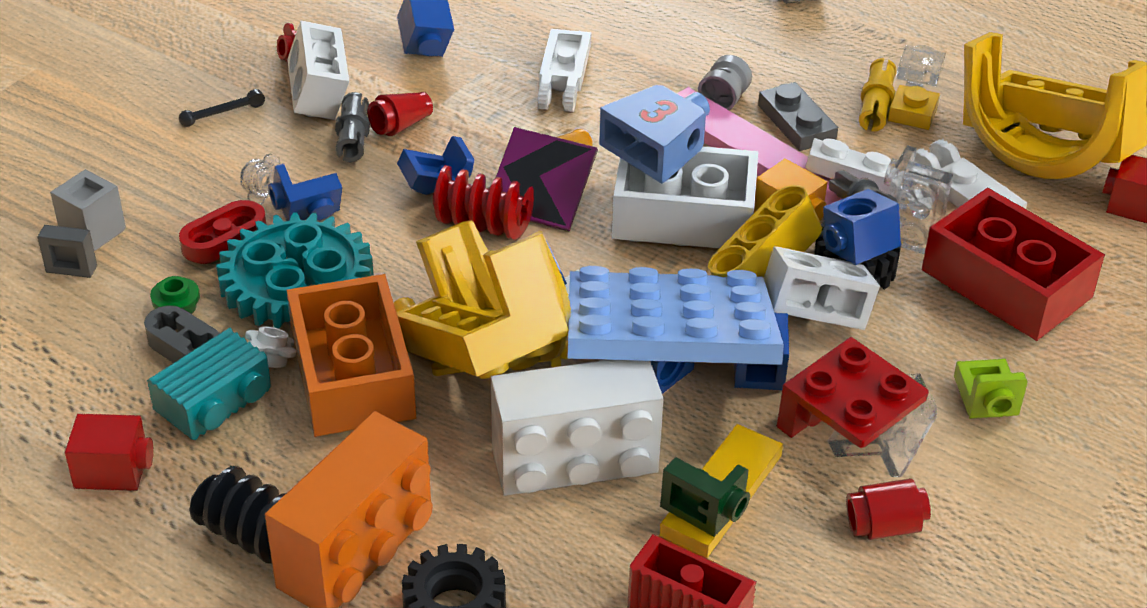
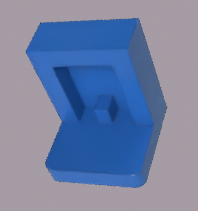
[397,136,474,195]
[268,164,343,221]

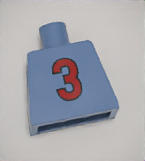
[599,85,710,184]

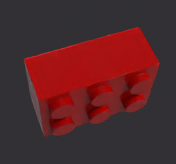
[921,187,1105,341]

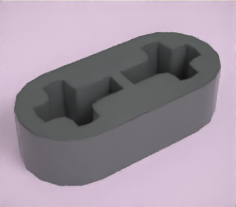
[144,306,220,363]

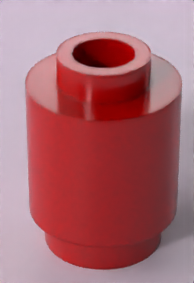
[846,478,931,540]

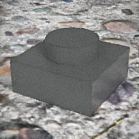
[37,225,97,278]

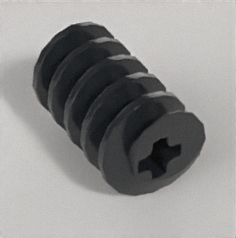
[189,466,286,564]

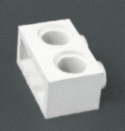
[287,21,349,120]
[764,246,880,330]

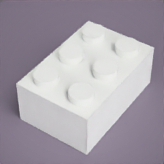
[612,146,758,248]
[491,360,663,496]

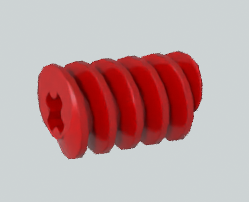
[433,165,534,240]

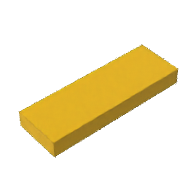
[659,424,783,558]

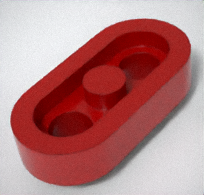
[179,200,267,264]

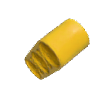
[708,185,822,277]

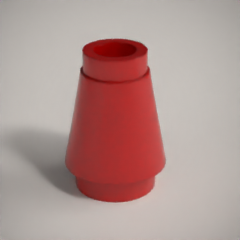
[367,92,433,136]

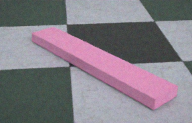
[677,87,841,205]

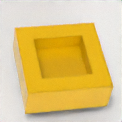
[888,84,940,130]

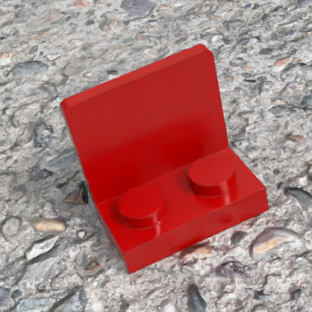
[776,337,929,448]

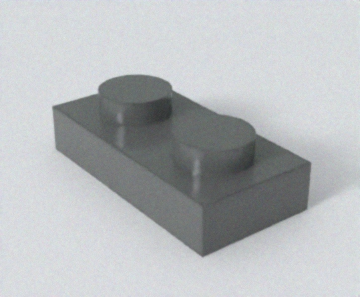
[758,82,838,151]

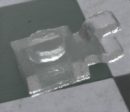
[896,45,946,88]

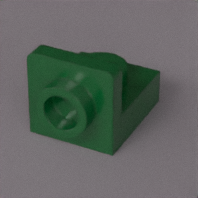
[660,457,750,537]

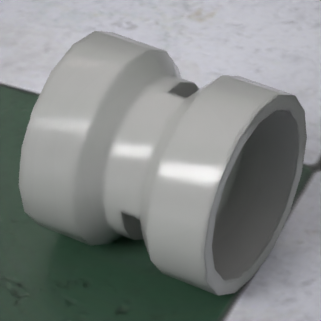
[698,55,752,110]

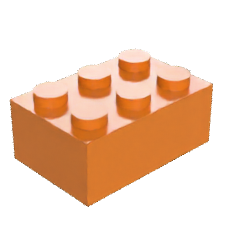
[287,274,417,437]
[265,411,433,608]

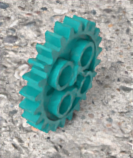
[216,212,374,329]

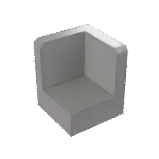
[50,169,126,251]

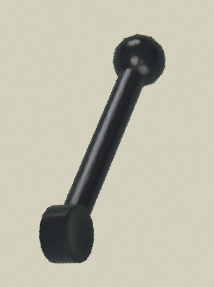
[179,89,265,127]

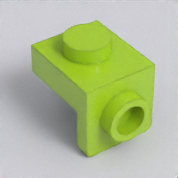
[954,358,1028,419]

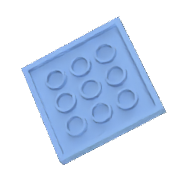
[568,266,784,365]

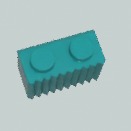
[147,327,271,440]

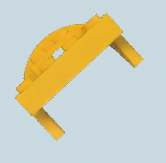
[963,32,1147,179]
[396,221,571,379]

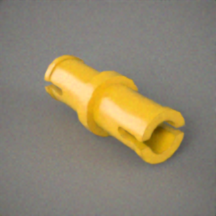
[859,58,897,132]

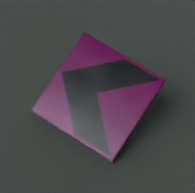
[496,127,598,231]

